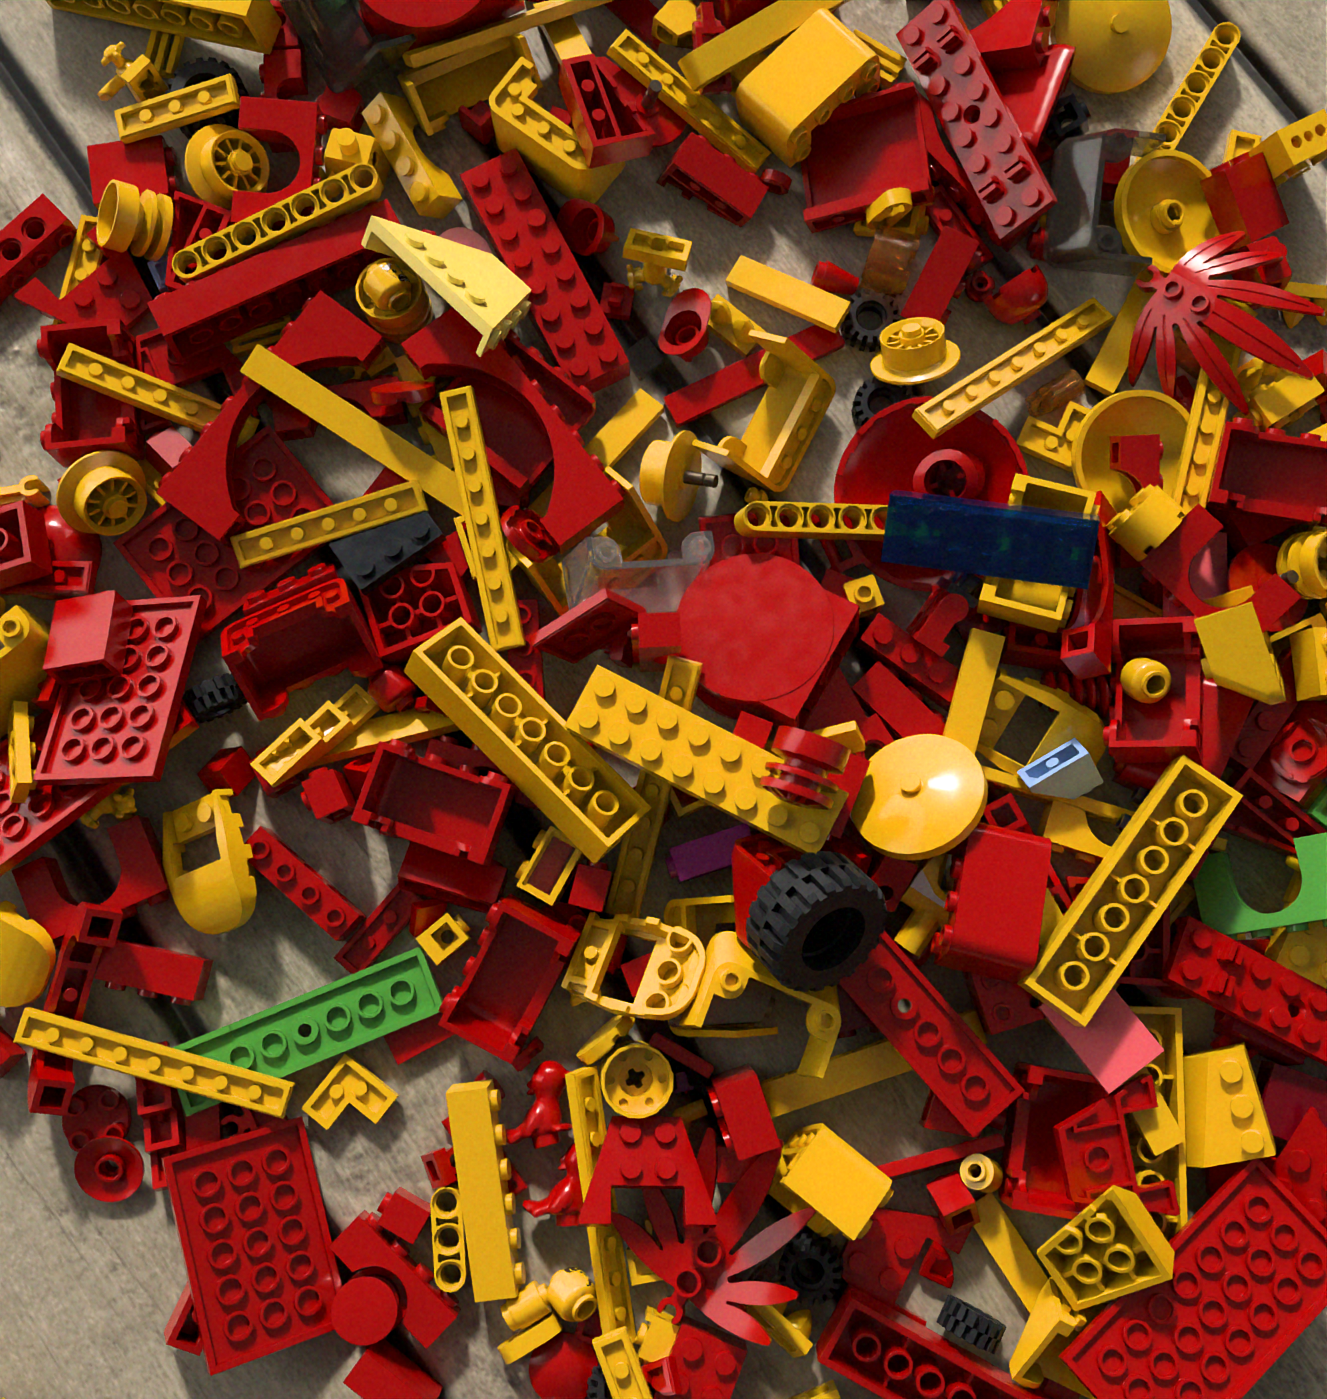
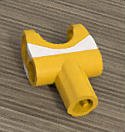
[894,853,949,957]

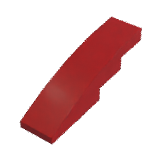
[135,1041,186,1192]

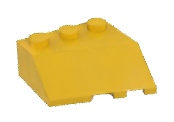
[1183,1042,1276,1168]
[1036,1185,1175,1312]

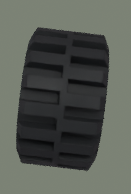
[165,57,250,140]

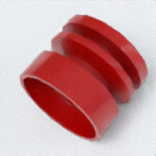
[759,726,851,811]

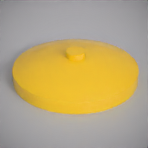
[1050,0,1172,95]
[1114,149,1220,278]
[1071,390,1190,514]
[851,734,988,861]

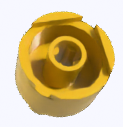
[1106,484,1187,562]

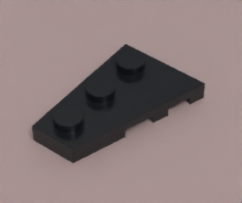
[329,511,447,595]

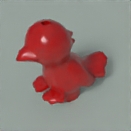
[505,1060,573,1149]
[522,1142,583,1226]

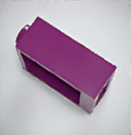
[665,823,752,884]

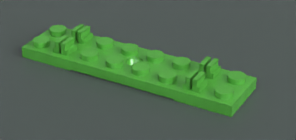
[173,946,443,1116]

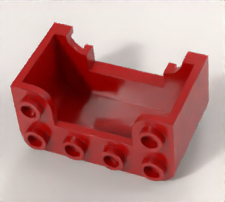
[37,318,146,468]
[1206,417,1327,528]
[221,578,384,722]
[1103,616,1204,763]
[351,738,516,867]
[931,822,1052,984]
[438,894,582,1064]
[998,1061,1117,1219]

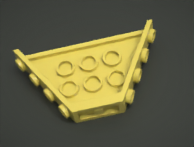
[361,215,532,357]

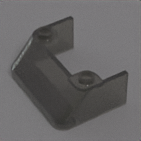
[279,0,416,93]
[1043,128,1166,277]

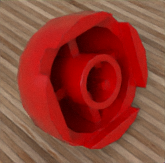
[983,264,1049,326]

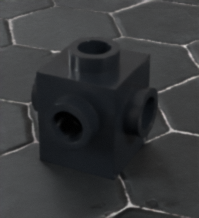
[1045,93,1091,147]

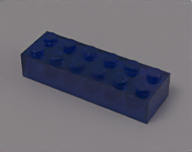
[881,490,1100,589]

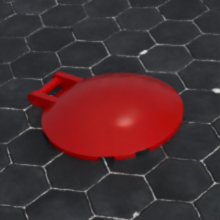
[811,396,1029,592]

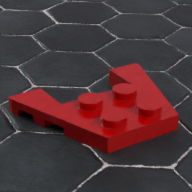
[14,225,153,330]
[135,328,245,436]
[1053,1073,1180,1216]
[577,1116,717,1228]
[839,1207,973,1326]

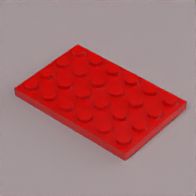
[113,424,334,645]
[33,595,207,786]
[161,1116,342,1376]

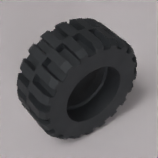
[746,851,887,992]

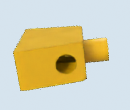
[324,128,391,192]

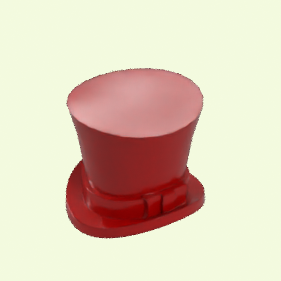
[913,448,985,513]
[331,1266,407,1345]

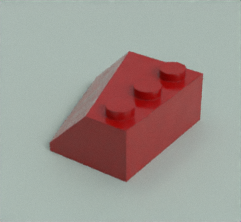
[359,562,483,665]

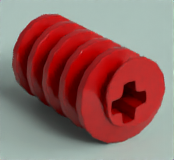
[1038,670,1112,718]

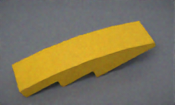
[250,683,381,788]

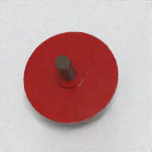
[612,68,687,149]
[1227,543,1308,632]

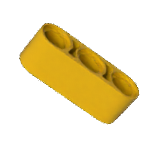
[430,1182,470,1292]

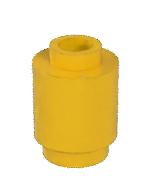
[960,1154,1003,1193]
[500,1280,552,1332]

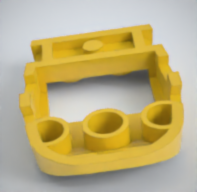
[976,668,1106,776]
[162,789,257,935]
[0,900,56,1007]
[561,912,707,1020]

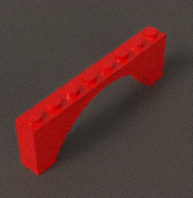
[969,0,1059,74]
[156,290,386,546]
[401,307,625,555]

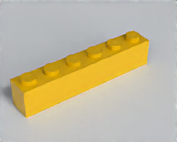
[446,1079,526,1302]

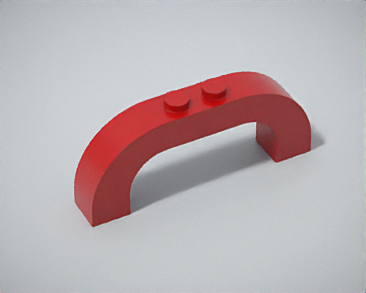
[27,902,123,1116]

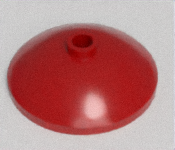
[30,505,102,600]

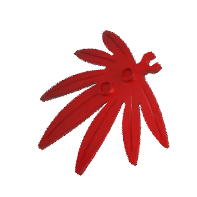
[1128,231,1325,416]
[611,1128,816,1346]

